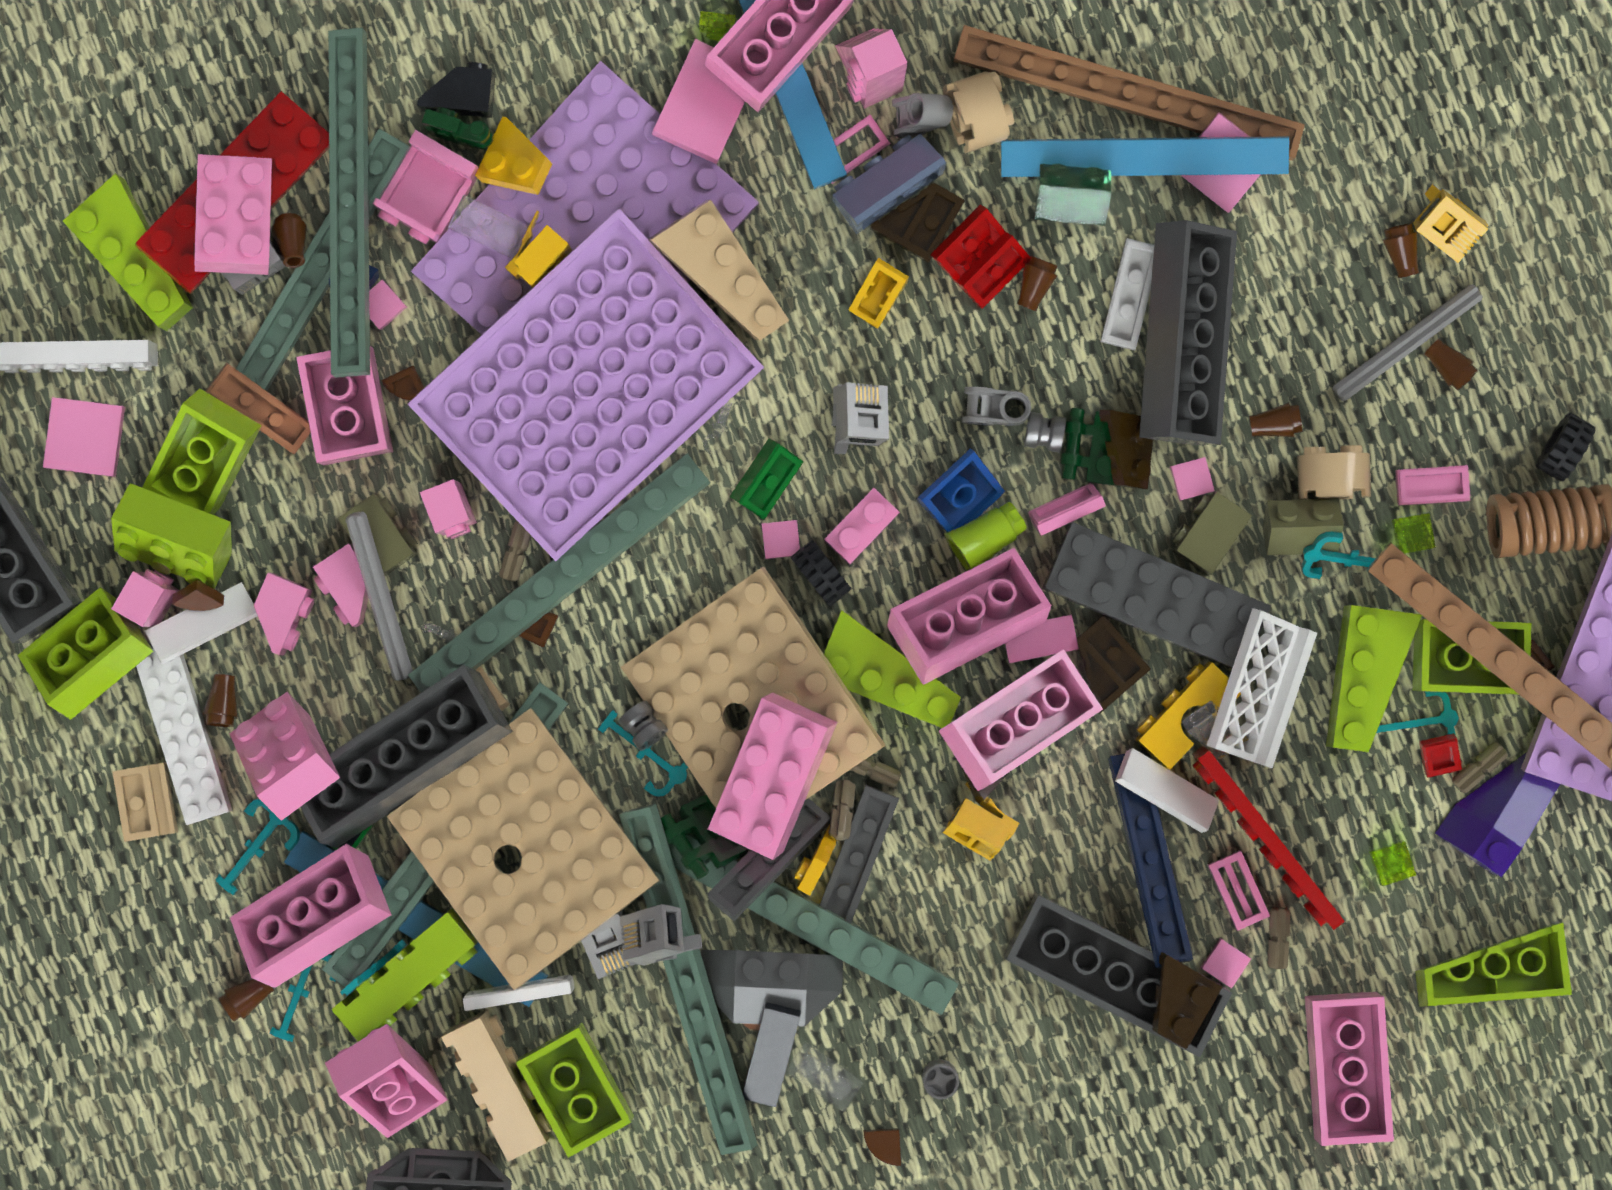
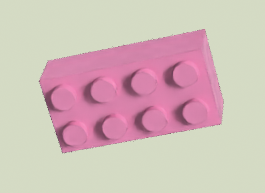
[704,0,854,112]
[887,548,1052,685]
[939,649,1103,791]
[708,693,837,860]
[230,844,392,988]
[1305,992,1394,1146]

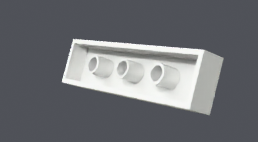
[0,340,158,373]
[136,649,233,825]

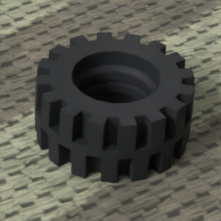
[1536,413,1596,482]
[790,540,852,607]

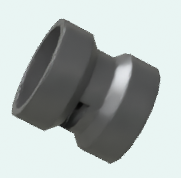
[1024,412,1066,453]
[618,701,668,751]
[922,1059,959,1100]

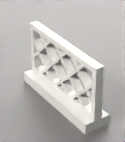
[1207,608,1317,768]

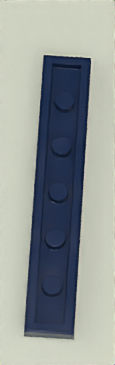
[1108,750,1193,968]

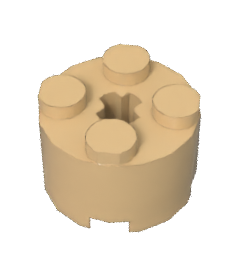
[943,71,1014,154]
[1297,445,1371,499]

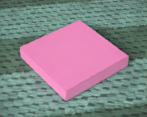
[1181,112,1261,213]
[43,397,125,477]

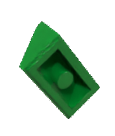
[729,438,804,520]

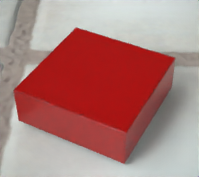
[1419,733,1462,778]

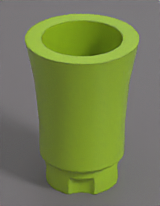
[944,502,1027,571]

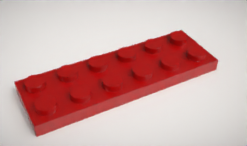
[135,91,329,294]
[1192,746,1345,930]

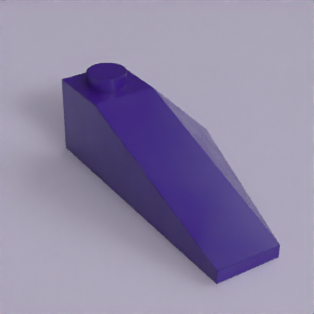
[1435,752,1560,877]

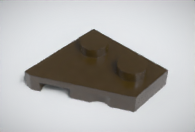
[870,182,965,263]
[1099,410,1153,490]
[1077,615,1151,714]
[1152,952,1222,1050]

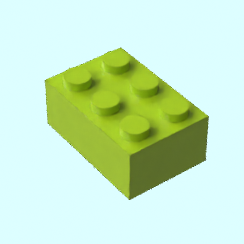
[142,388,262,515]
[111,483,232,589]
[17,587,154,720]
[1412,619,1532,695]
[516,1022,634,1158]

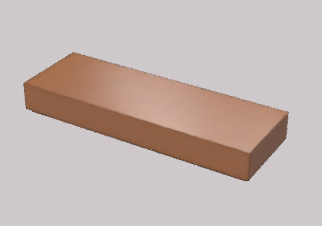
[206,362,311,455]

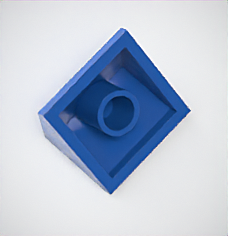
[916,448,1006,532]

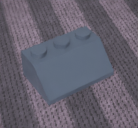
[832,134,946,235]

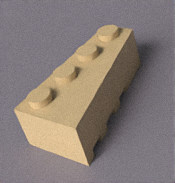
[648,200,789,341]
[441,1009,552,1162]

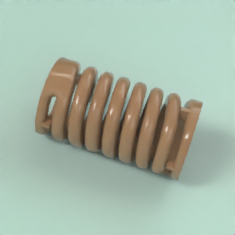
[1486,484,1612,558]

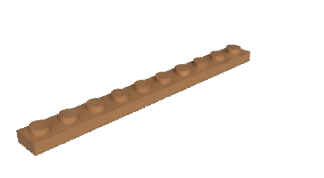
[953,25,1305,161]
[1367,542,1612,770]

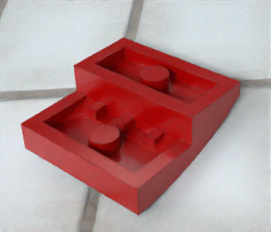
[930,204,1031,309]

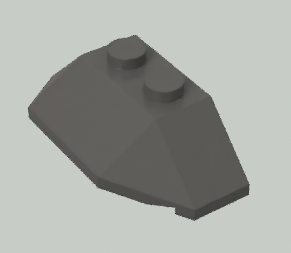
[701,950,843,1026]
[366,1148,512,1190]

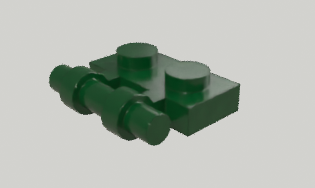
[422,107,493,150]
[1060,408,1121,487]
[661,794,749,879]

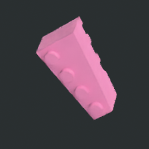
[835,28,907,109]

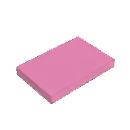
[652,39,745,164]

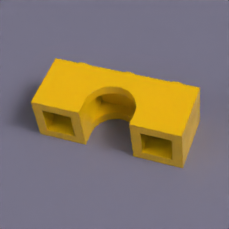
[1135,662,1241,770]

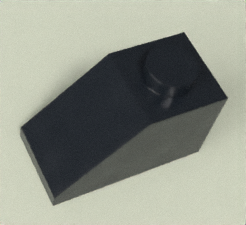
[417,62,496,118]

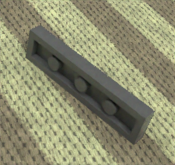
[820,785,899,923]
[708,798,831,921]

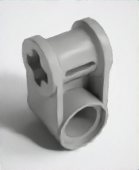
[892,93,953,138]
[962,387,1031,426]

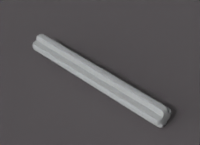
[1332,284,1483,401]
[345,512,413,681]

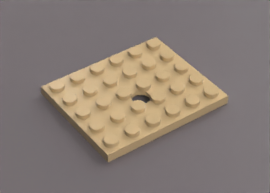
[621,567,886,808]
[387,708,660,990]

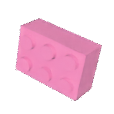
[195,154,272,275]
[296,346,393,465]
[229,692,340,821]
[325,1024,448,1138]

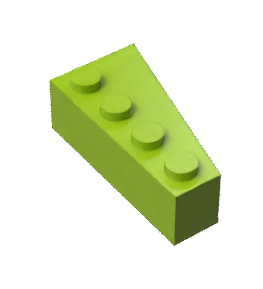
[63,173,193,331]
[1326,605,1422,752]
[824,610,961,728]
[331,908,478,1042]
[1415,922,1572,1007]

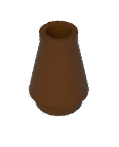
[271,213,307,268]
[1382,223,1419,278]
[1017,256,1058,311]
[1424,339,1478,391]
[1249,402,1303,437]
[202,674,238,727]
[218,979,275,1022]

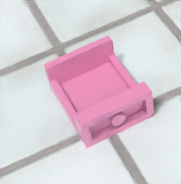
[372,130,478,244]

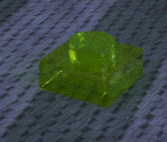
[699,11,737,41]
[1392,513,1436,554]
[1369,840,1416,886]

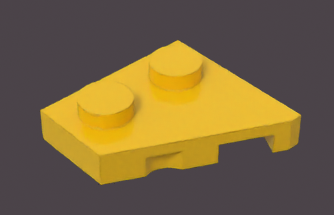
[475,116,552,195]
[794,824,837,896]

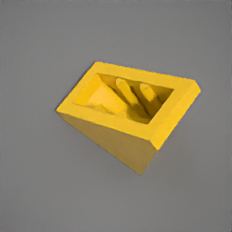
[848,258,909,329]

